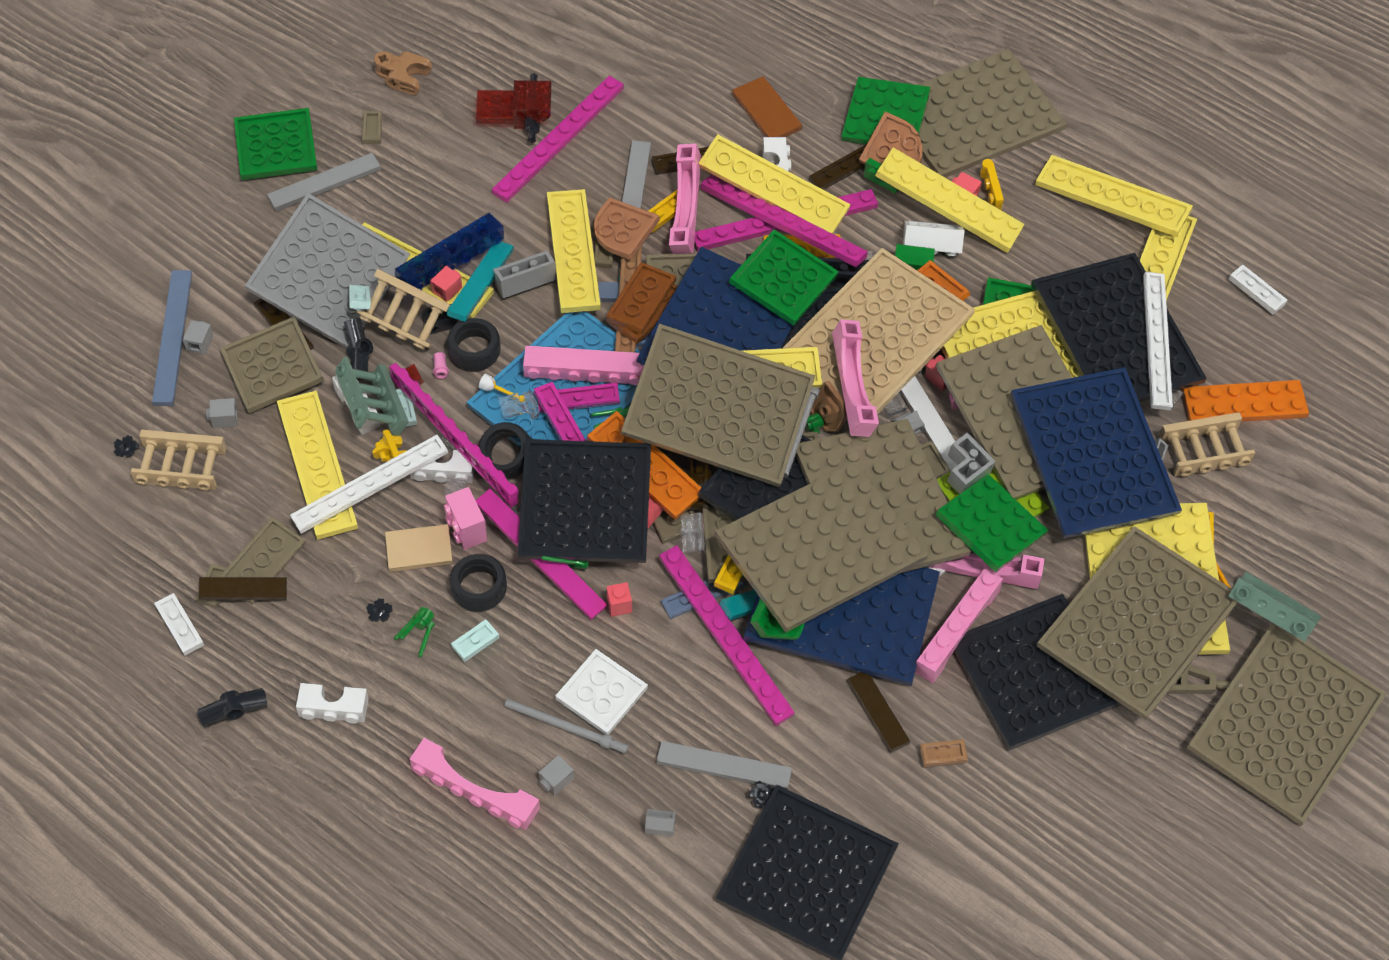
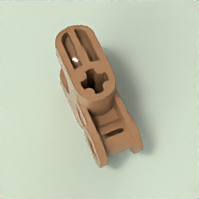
[374,51,433,95]

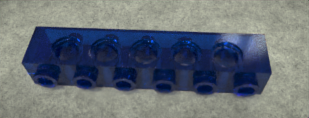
[395,212,504,295]

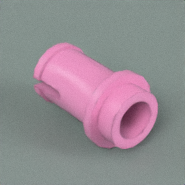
[433,352,449,379]

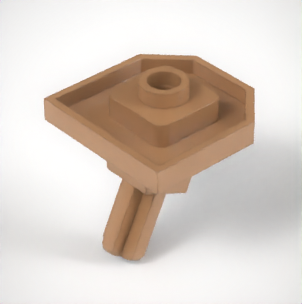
[810,381,847,432]

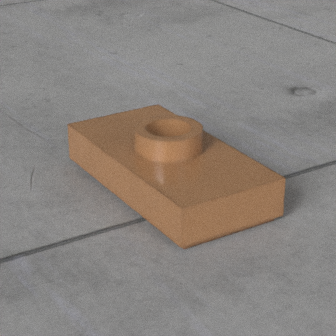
[920,739,968,767]

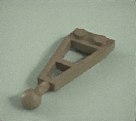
[1167,665,1243,694]

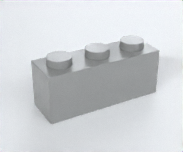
[493,250,557,298]

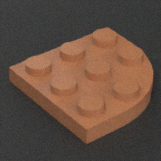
[859,112,923,164]
[594,197,660,260]

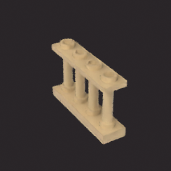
[357,269,451,350]
[1159,412,1256,477]
[130,429,226,491]

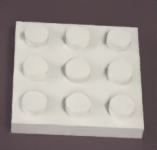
[555,649,648,735]

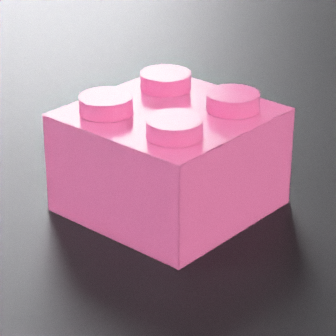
[443,487,487,550]

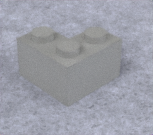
[947,433,996,494]

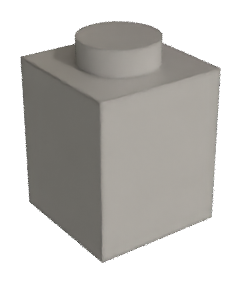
[183,320,213,355]
[206,398,238,428]
[539,755,574,796]

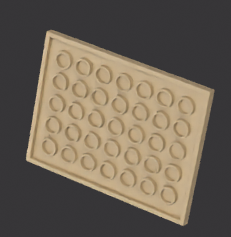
[782,248,975,415]

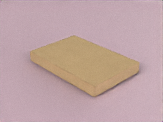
[385,524,453,572]

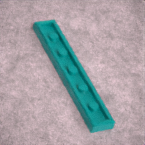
[447,240,514,322]

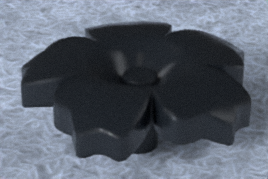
[114,435,139,458]
[366,598,393,622]
[748,780,773,808]

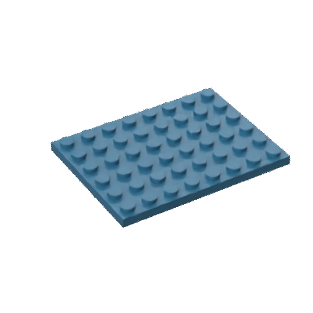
[467,311,641,448]

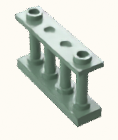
[335,356,409,436]
[1228,571,1322,642]

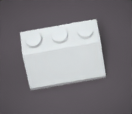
[903,220,964,256]

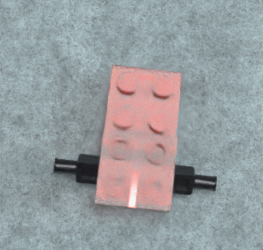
[476,73,552,143]

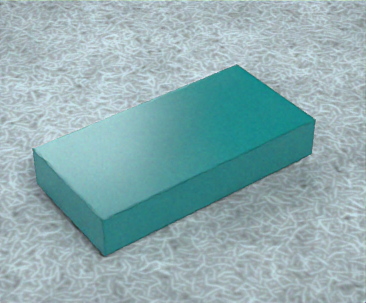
[719,590,757,620]

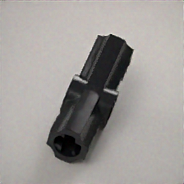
[344,318,374,380]
[197,688,267,728]

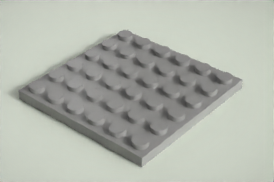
[245,193,410,349]

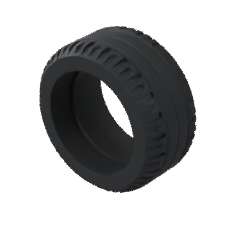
[447,318,501,371]
[478,422,531,479]
[450,554,507,612]

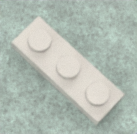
[1229,265,1287,315]
[154,593,204,656]

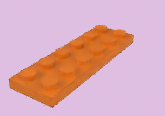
[1181,380,1309,422]
[587,411,701,520]

